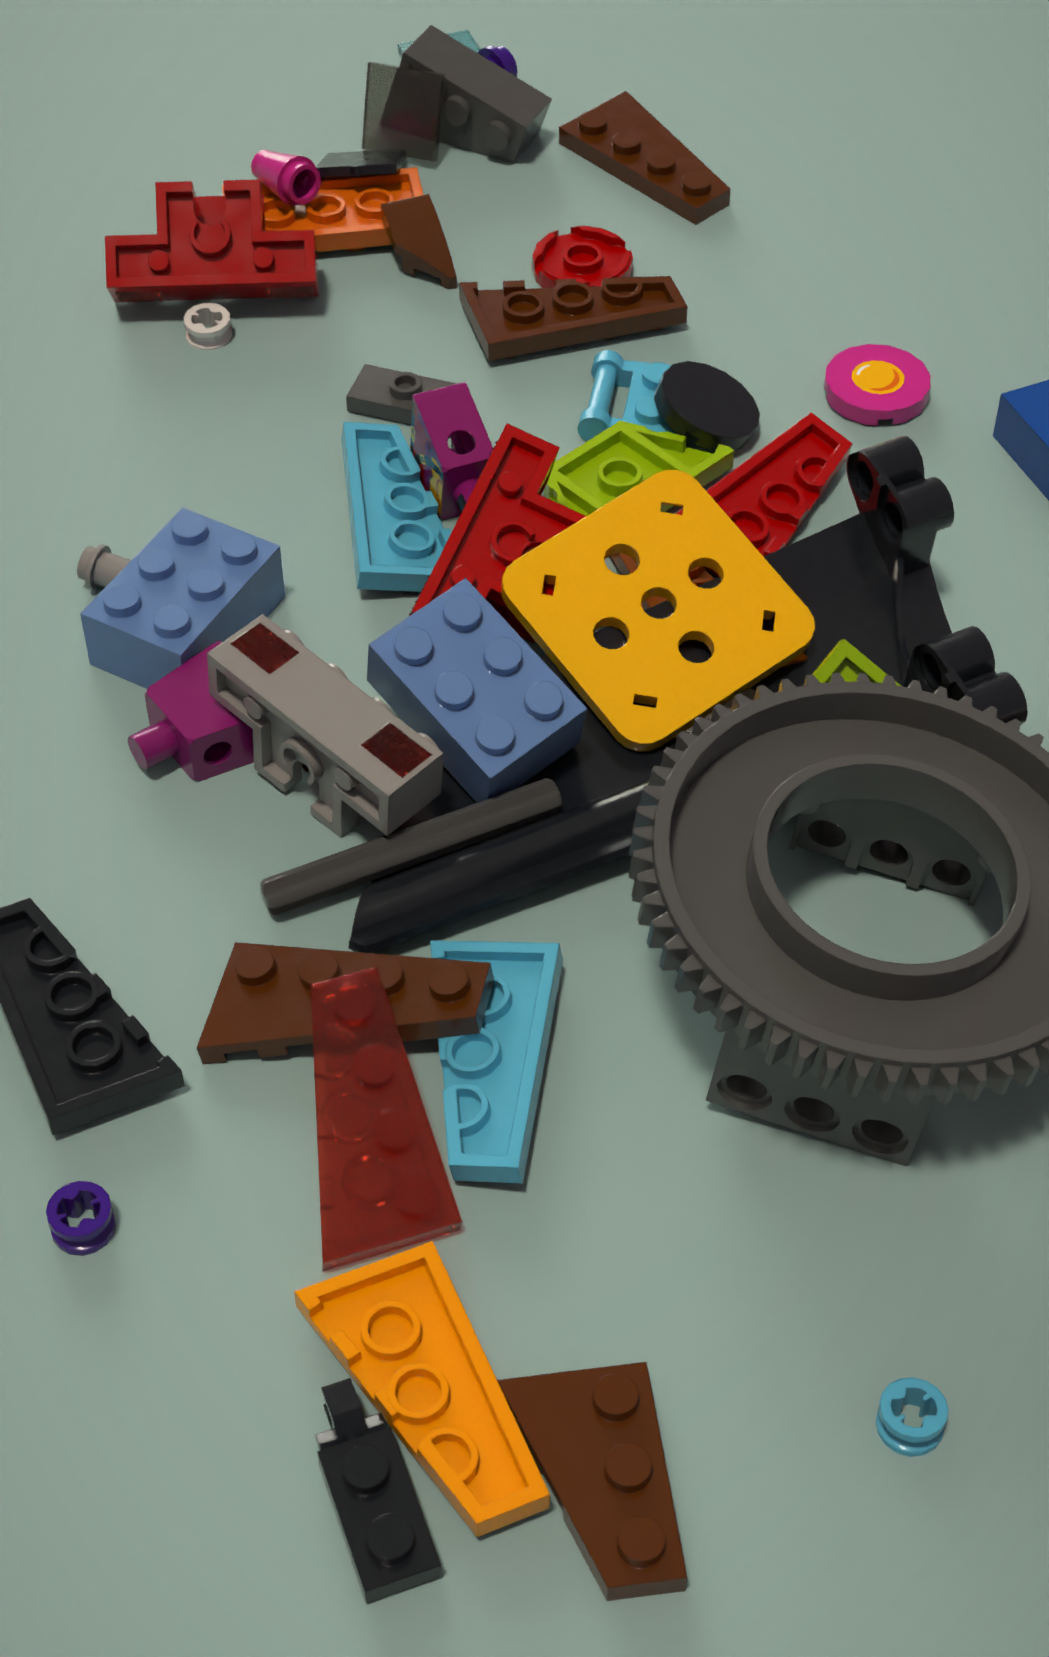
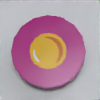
[824,344,931,425]

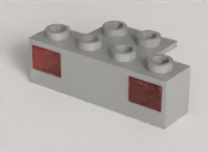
[207,614,444,838]

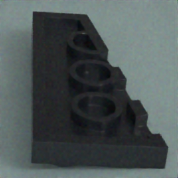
[0,898,185,1135]

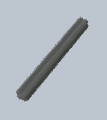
[260,778,562,915]

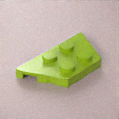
[543,421,734,516]

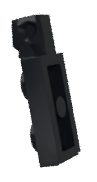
[315,1378,442,1604]

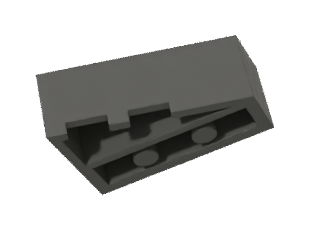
[380,25,552,164]

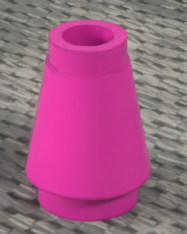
[251,150,321,206]

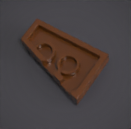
[497,1362,687,1601]

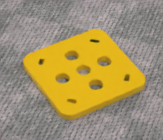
[501,470,815,752]

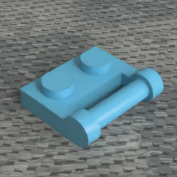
[577,350,677,441]

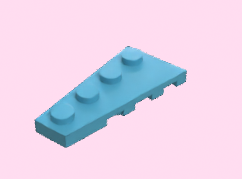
[341,422,452,592]
[430,940,563,1184]

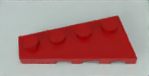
[675,412,853,577]

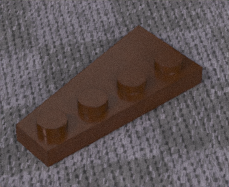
[459,276,688,361]
[196,942,494,1064]

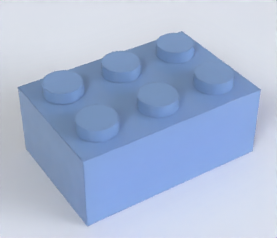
[80,507,285,689]
[367,578,587,803]

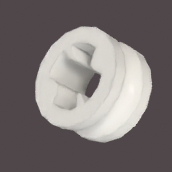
[184,303,232,351]

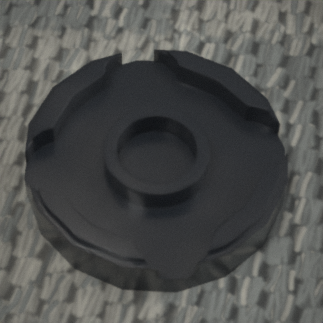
[654,361,760,451]

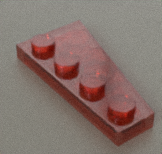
[311,967,462,1271]

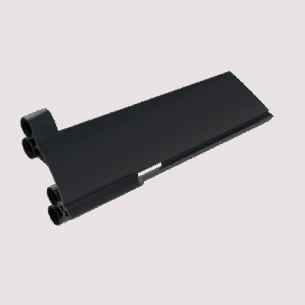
[348,436,1028,953]

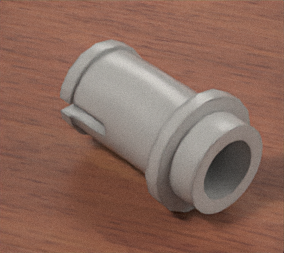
[77,544,131,589]

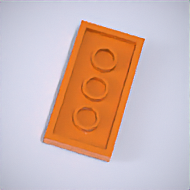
[222,167,423,252]

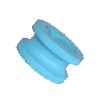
[875,1377,949,1457]

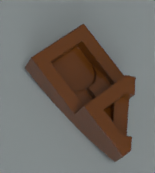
[381,194,457,289]

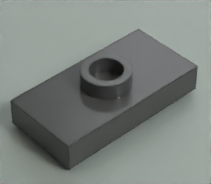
[346,364,457,425]

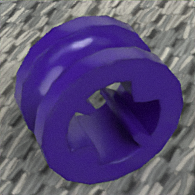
[46,1181,116,1256]

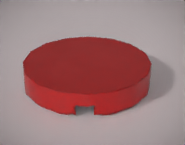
[532,226,633,288]

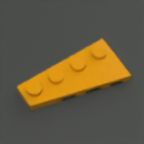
[294,1241,550,1537]

